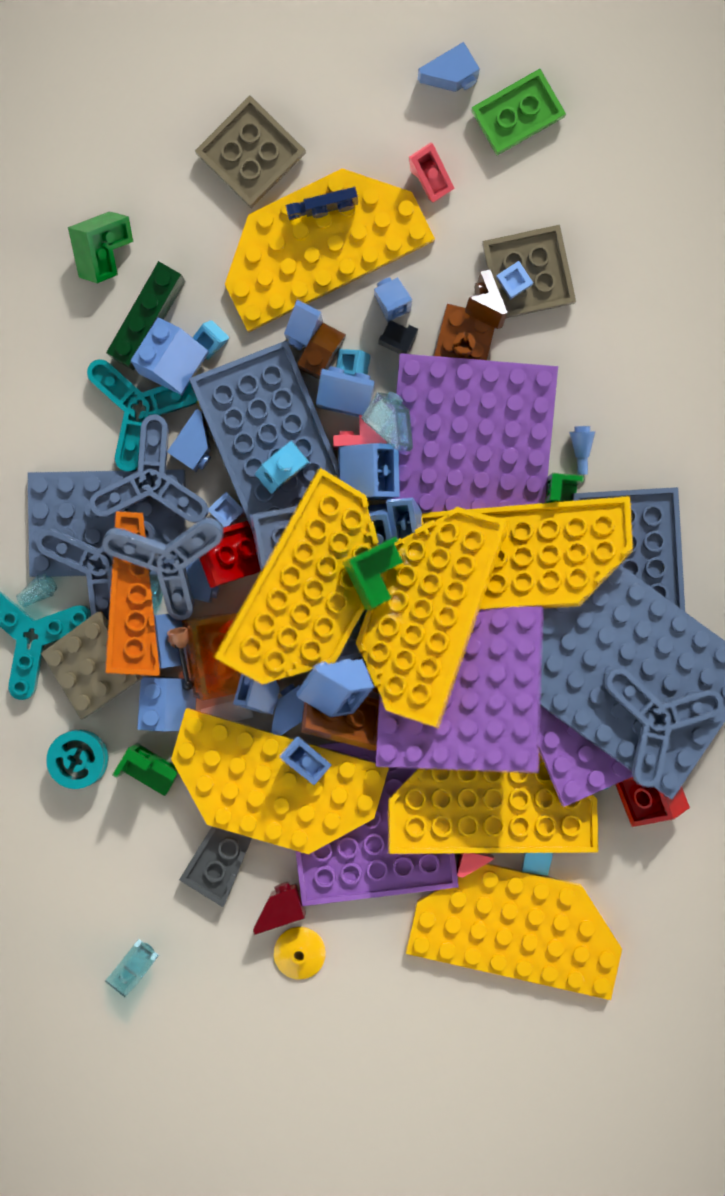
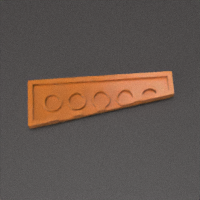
[106,511,160,676]

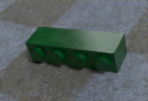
[106,261,186,371]

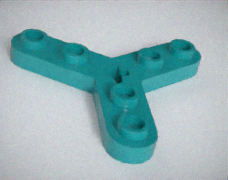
[87,359,198,472]
[0,591,91,700]

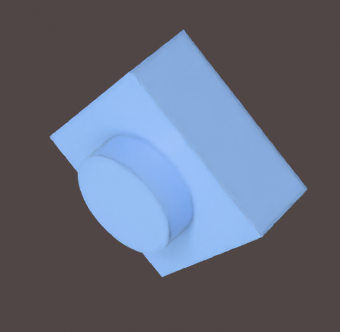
[496,261,533,300]
[209,492,244,527]

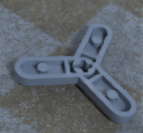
[90,415,209,523]
[103,518,223,620]
[36,521,156,622]
[604,668,724,787]

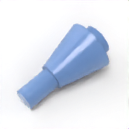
[569,426,596,475]

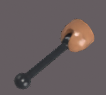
[167,627,193,690]

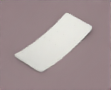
[201,701,253,722]

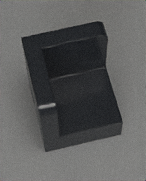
[379,321,418,354]

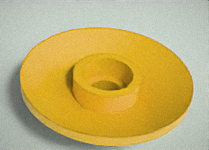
[274,927,326,979]

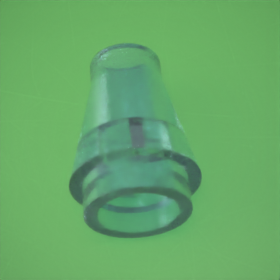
[16,573,57,608]

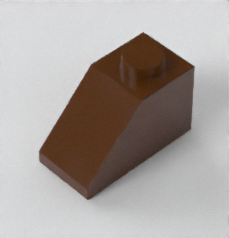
[297,323,346,380]

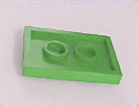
[471,69,566,156]

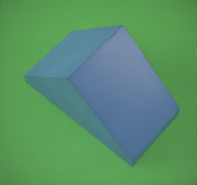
[386,498,422,539]

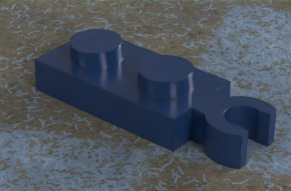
[286,187,358,220]

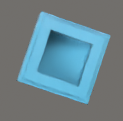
[192,320,229,360]
[336,349,370,376]
[522,853,553,876]

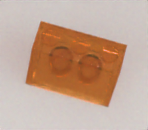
[182,612,241,700]

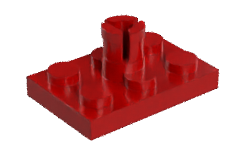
[199,521,261,588]

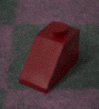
[253,882,306,935]

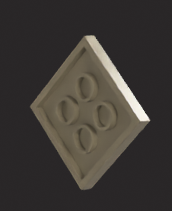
[195,95,306,208]
[482,225,576,318]
[41,611,143,720]

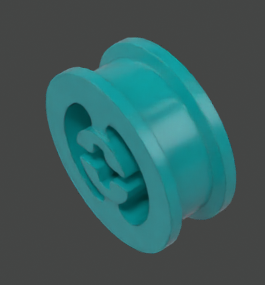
[46,730,109,789]

